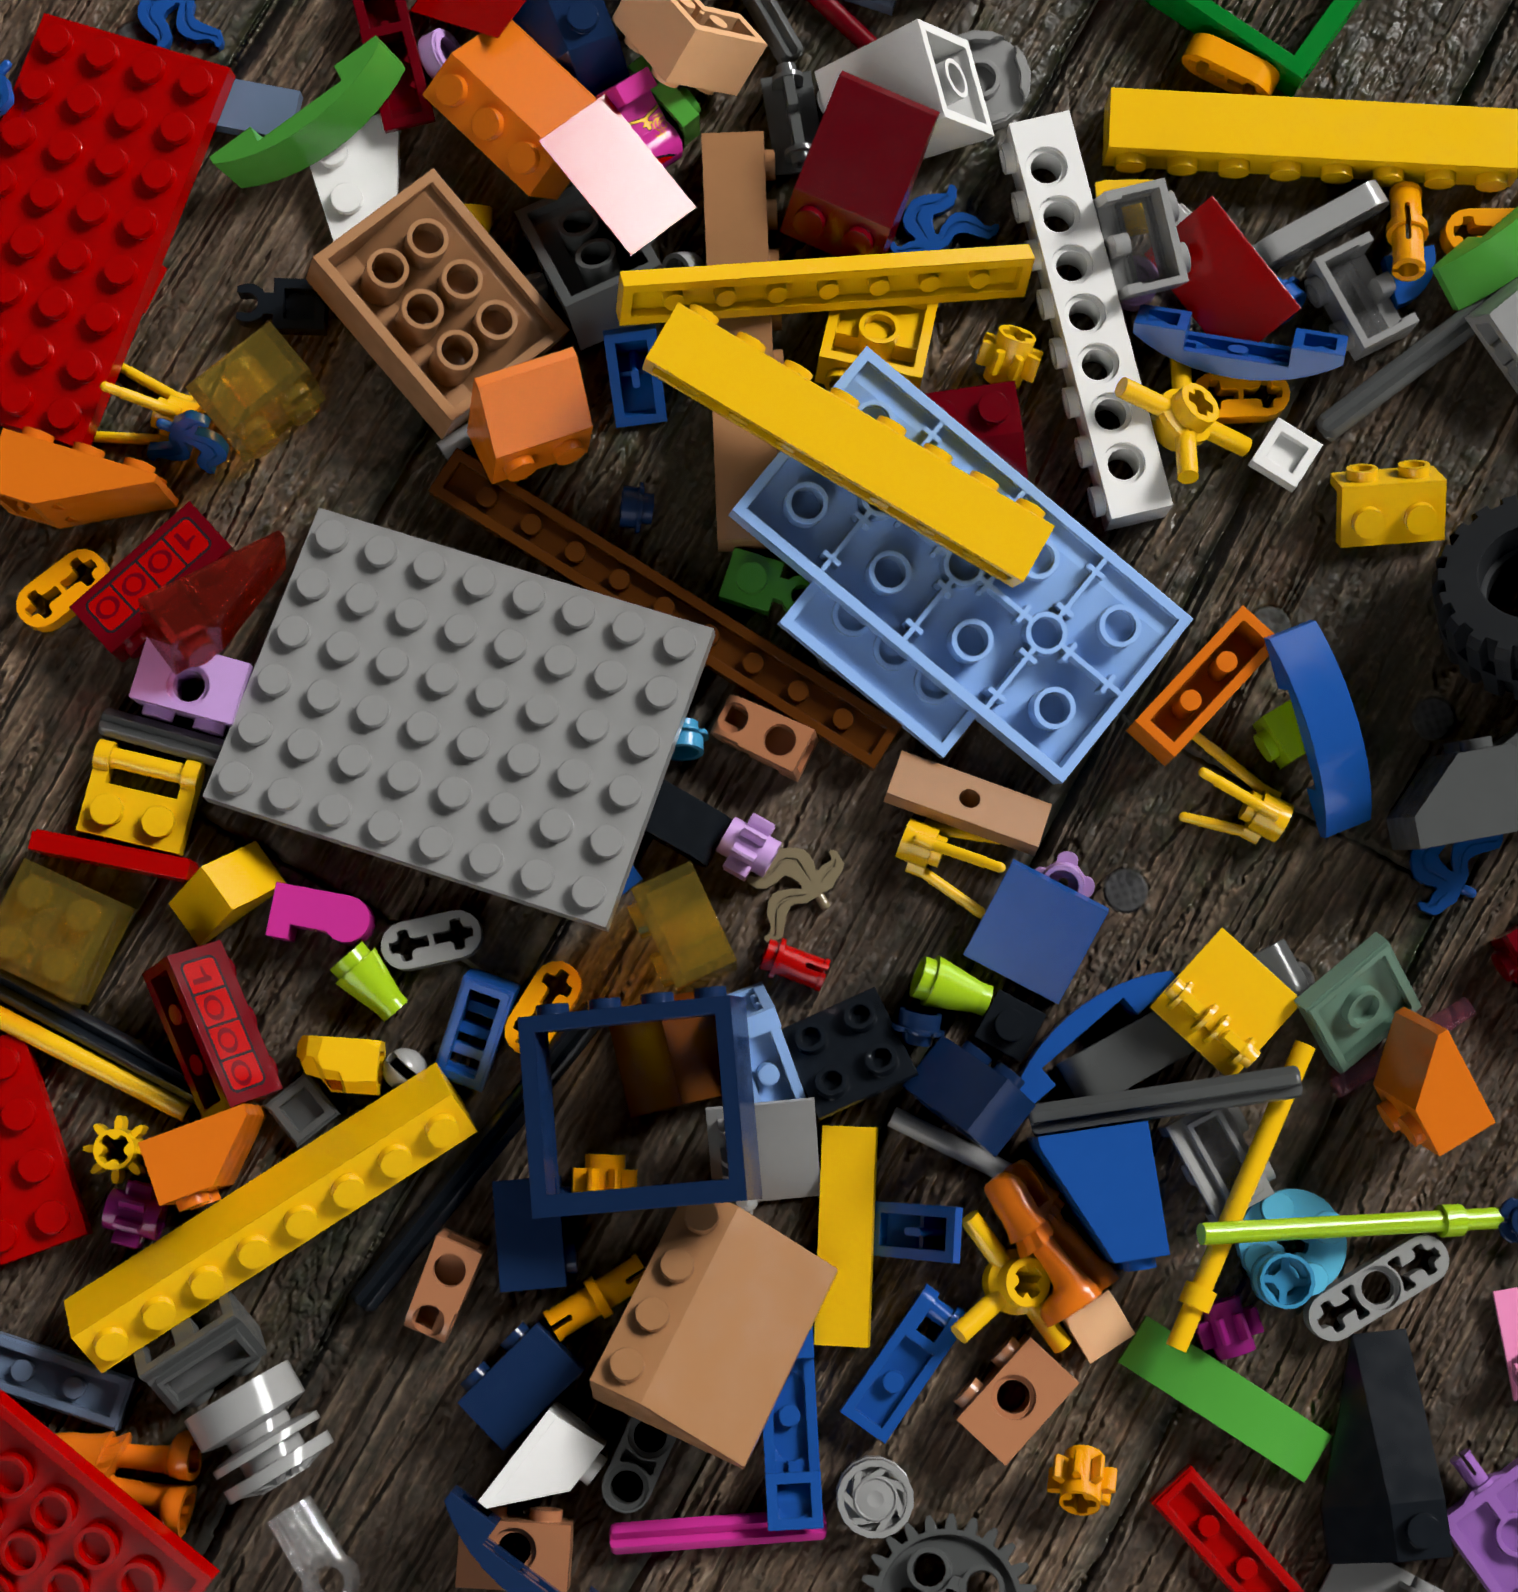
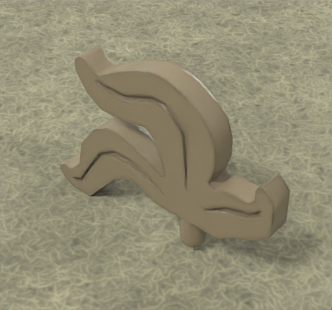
[746,847,844,943]

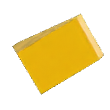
[168,841,287,946]

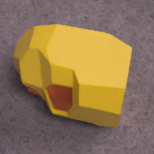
[296,1035,386,1096]

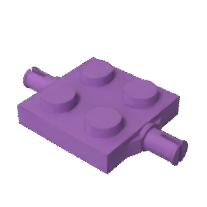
[1447,1448,1518,1592]

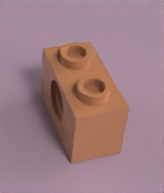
[952,1334,1079,1466]
[455,1505,575,1592]

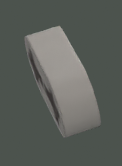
[381,910,484,971]

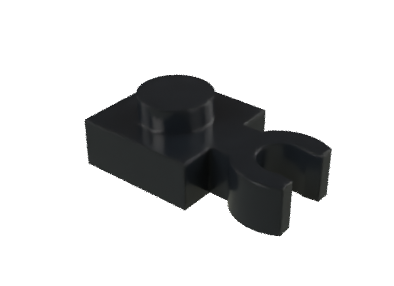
[236,278,329,336]

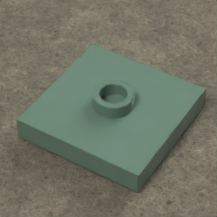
[1294,932,1422,1074]

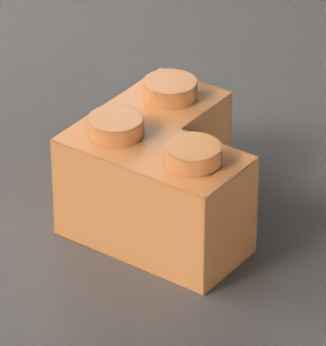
[611,0,768,96]

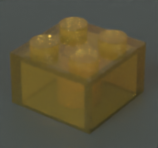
[185,321,326,463]
[0,858,136,1006]
[627,861,737,994]

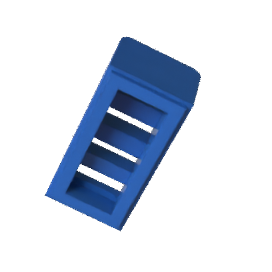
[436,968,521,1092]

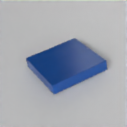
[963,859,1109,1004]

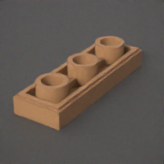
[883,750,1052,856]

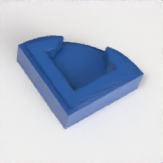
[1380,245,1436,310]

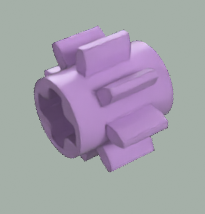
[716,812,782,882]

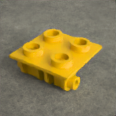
[1149,927,1298,1076]

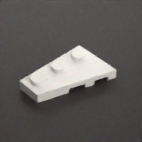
[310,114,401,241]

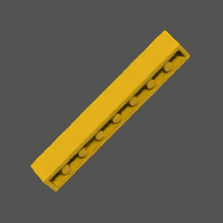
[1102,87,1518,192]
[642,302,1055,588]
[64,1062,478,1373]

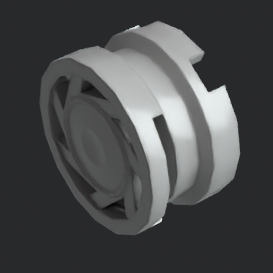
[836,1455,914,1538]

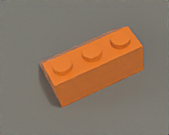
[422,20,597,200]

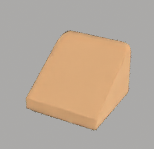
[1062,1288,1135,1364]

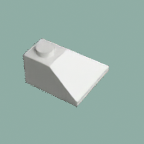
[478,1400,608,1509]

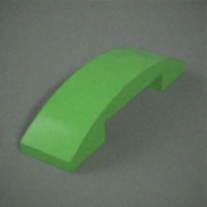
[209,35,405,188]
[1431,206,1518,311]
[1117,1315,1332,1483]

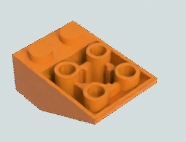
[0,426,179,529]

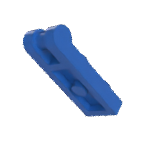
[839,1283,966,1444]

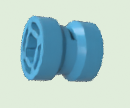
[1250,1251,1315,1309]

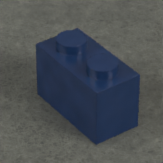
[903,1035,1036,1157]
[492,1175,578,1292]
[457,1320,586,1451]

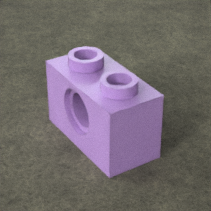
[129,636,254,737]

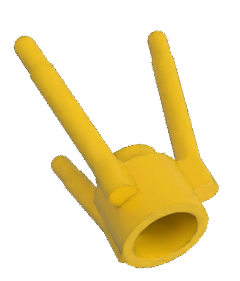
[93,363,203,445]
[1179,732,1294,845]
[896,817,1006,919]

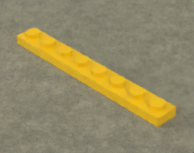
[616,244,1035,326]

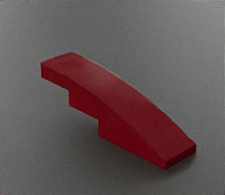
[353,0,436,134]

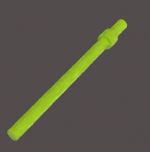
[1196,1204,1504,1245]

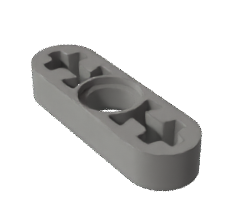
[1253,180,1390,272]
[1303,1234,1449,1341]

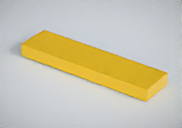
[814,1125,878,1348]

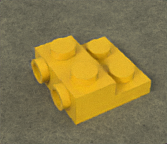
[814,303,938,391]

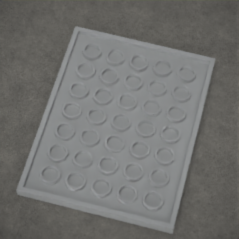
[202,508,716,932]

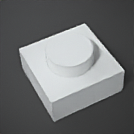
[1248,417,1323,493]

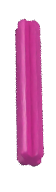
[609,1509,827,1555]

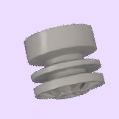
[184,1360,334,1505]

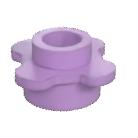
[1035,851,1095,898]

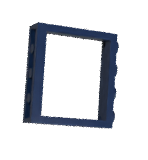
[518,986,762,1219]

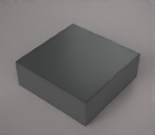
[264,1073,342,1148]

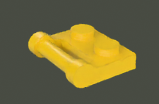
[76,739,205,857]

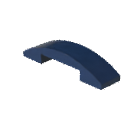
[444,1485,599,1592]

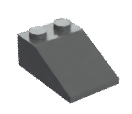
[514,185,663,351]

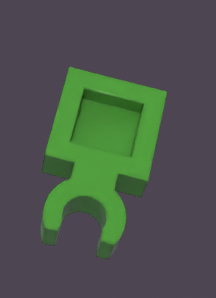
[628,55,701,147]
[719,547,810,616]

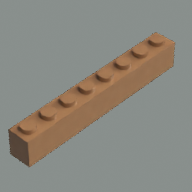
[701,131,784,552]

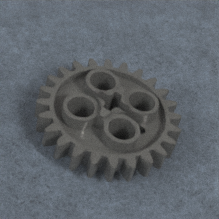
[861,1513,1037,1592]

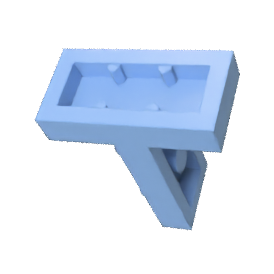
[727,981,806,1103]

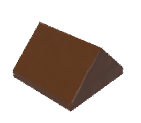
[609,991,722,1119]

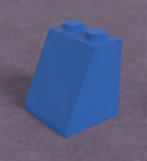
[1027,1121,1170,1272]

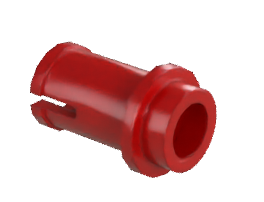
[759,937,831,992]

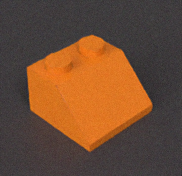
[467,347,593,484]
[1373,1007,1496,1157]
[138,1103,267,1212]

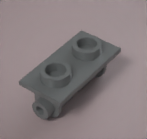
[760,62,820,177]

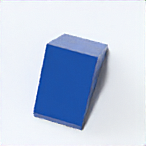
[603,324,668,428]
[874,1201,963,1264]

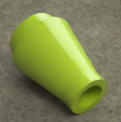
[330,941,408,1022]
[909,955,993,1016]

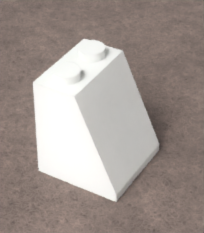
[814,19,994,159]

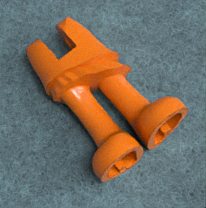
[984,1159,1119,1328]
[55,1430,203,1538]

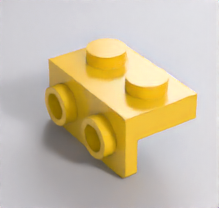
[1330,460,1447,548]

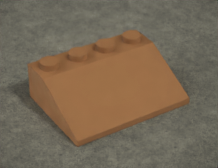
[306,168,570,440]
[589,1202,838,1469]

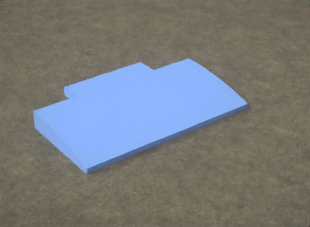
[728,346,1193,785]

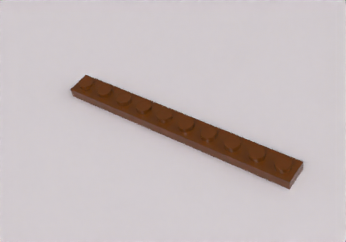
[428,448,902,772]

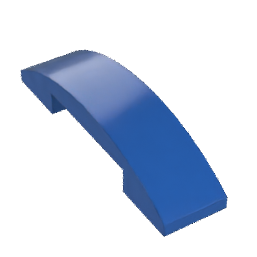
[1133,304,1349,381]
[1264,620,1372,838]
[1018,971,1176,1104]
[763,1326,824,1531]

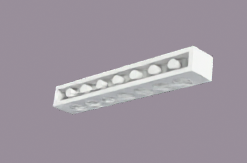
[999,110,1173,531]

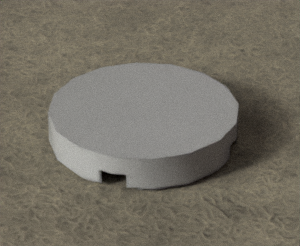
[956,30,1031,131]

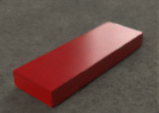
[28,829,200,883]
[1148,1463,1304,1592]

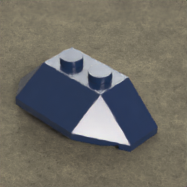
[512,0,630,96]

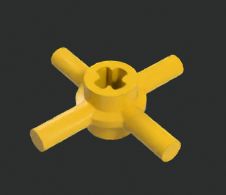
[1115,358,1252,484]
[951,1210,1079,1353]

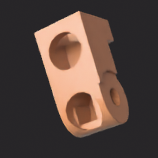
[710,695,819,782]
[404,1228,490,1343]

